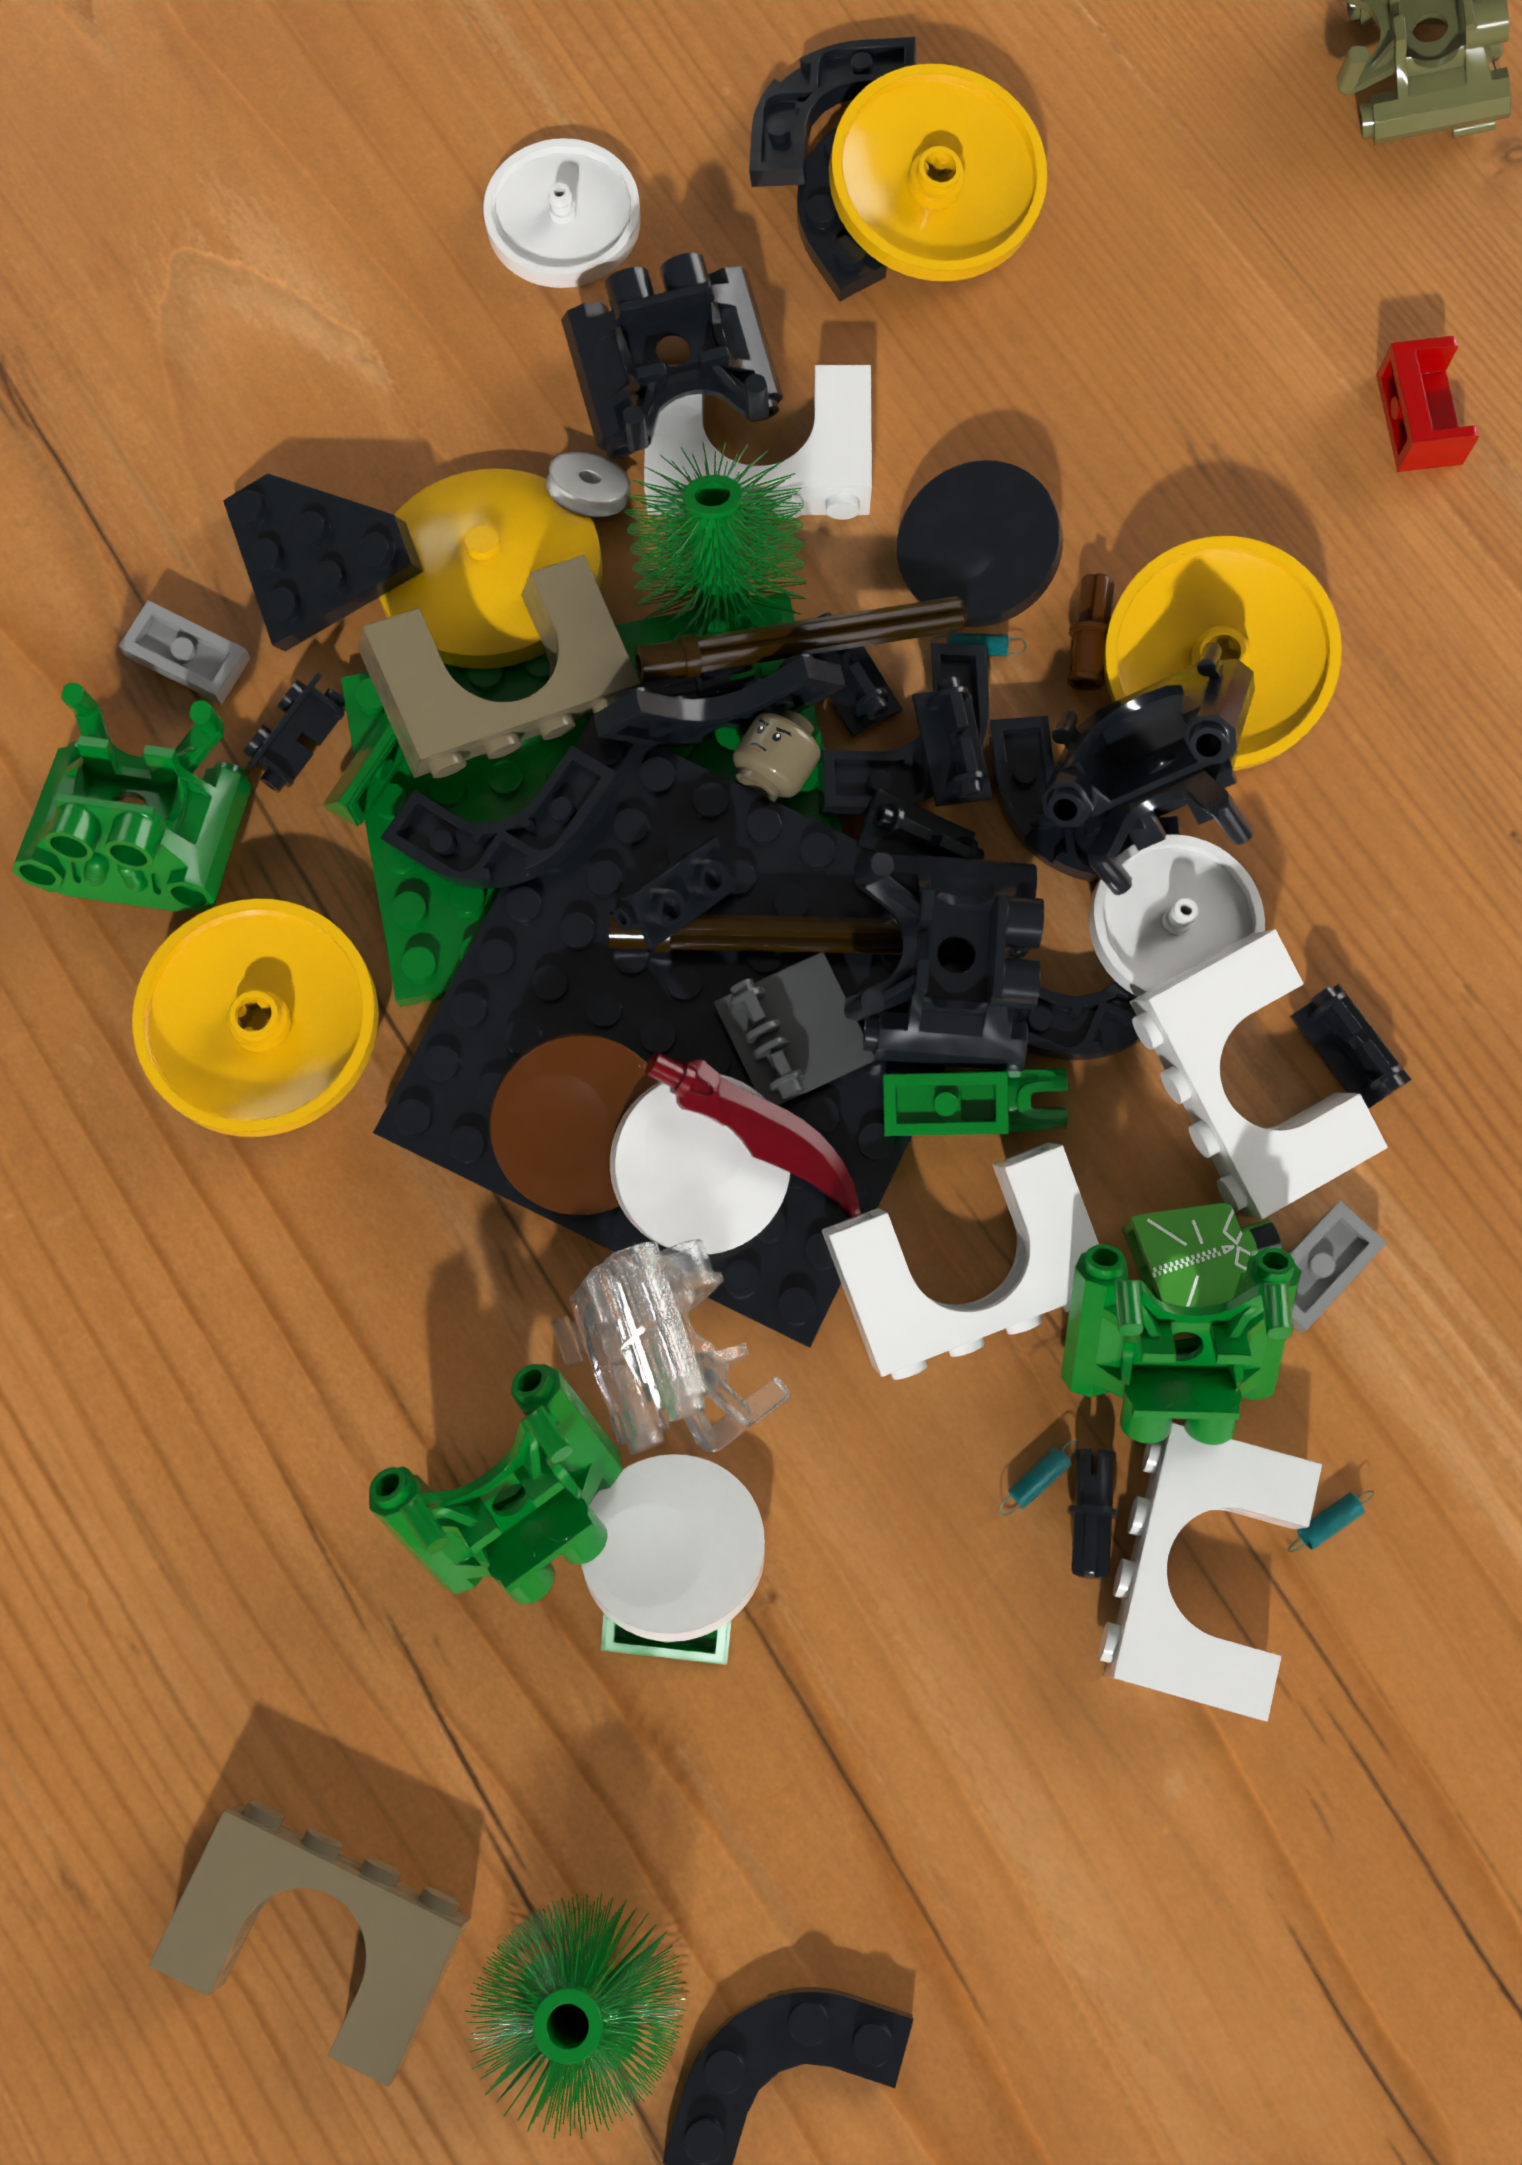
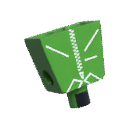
[1122,1203,1282,1307]

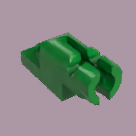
[883,1068,1068,1136]

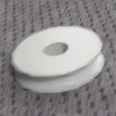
[545,451,631,517]

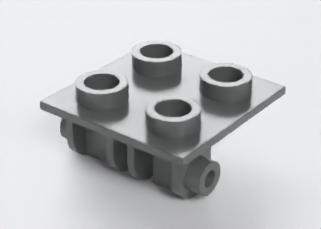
[713,952,876,1106]

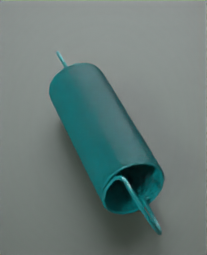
[930,633,1026,657]
[1000,1441,1079,1515]
[1288,1491,1374,1552]

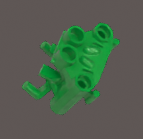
[12,682,252,913]
[1061,1244,1302,1445]
[369,1364,623,1604]

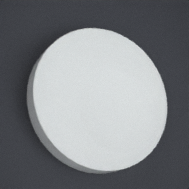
[483,138,641,288]
[1088,835,1265,997]
[610,1074,790,1255]
[581,1454,765,1642]

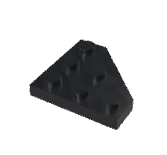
[223,473,423,652]

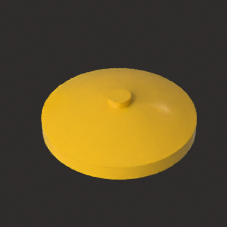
[829,64,1048,282]
[379,468,603,669]
[1103,536,1342,771]
[132,898,379,1137]

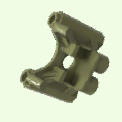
[1336,0,1511,145]

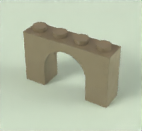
[358,555,640,778]
[148,1800,470,2087]

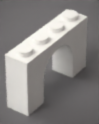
[644,365,872,520]
[1130,929,1388,1219]
[821,1142,1099,1380]
[1098,1423,1322,1722]

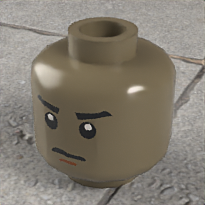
[732,710,821,802]

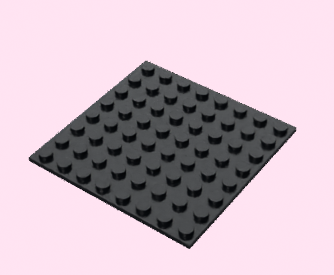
[373,715,974,1348]

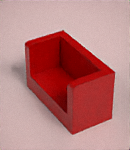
[1376,336,1479,472]

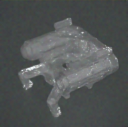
[551,1239,790,1455]

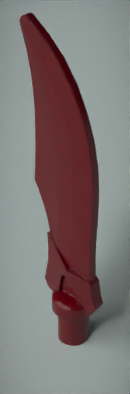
[645,1052,861,1218]

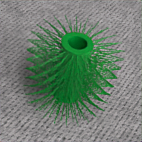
[624,441,806,641]
[465,1893,686,2139]

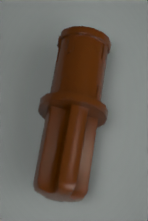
[1067,573,1115,691]

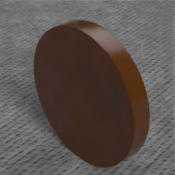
[489,1033,660,1215]

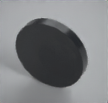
[897,460,1063,627]

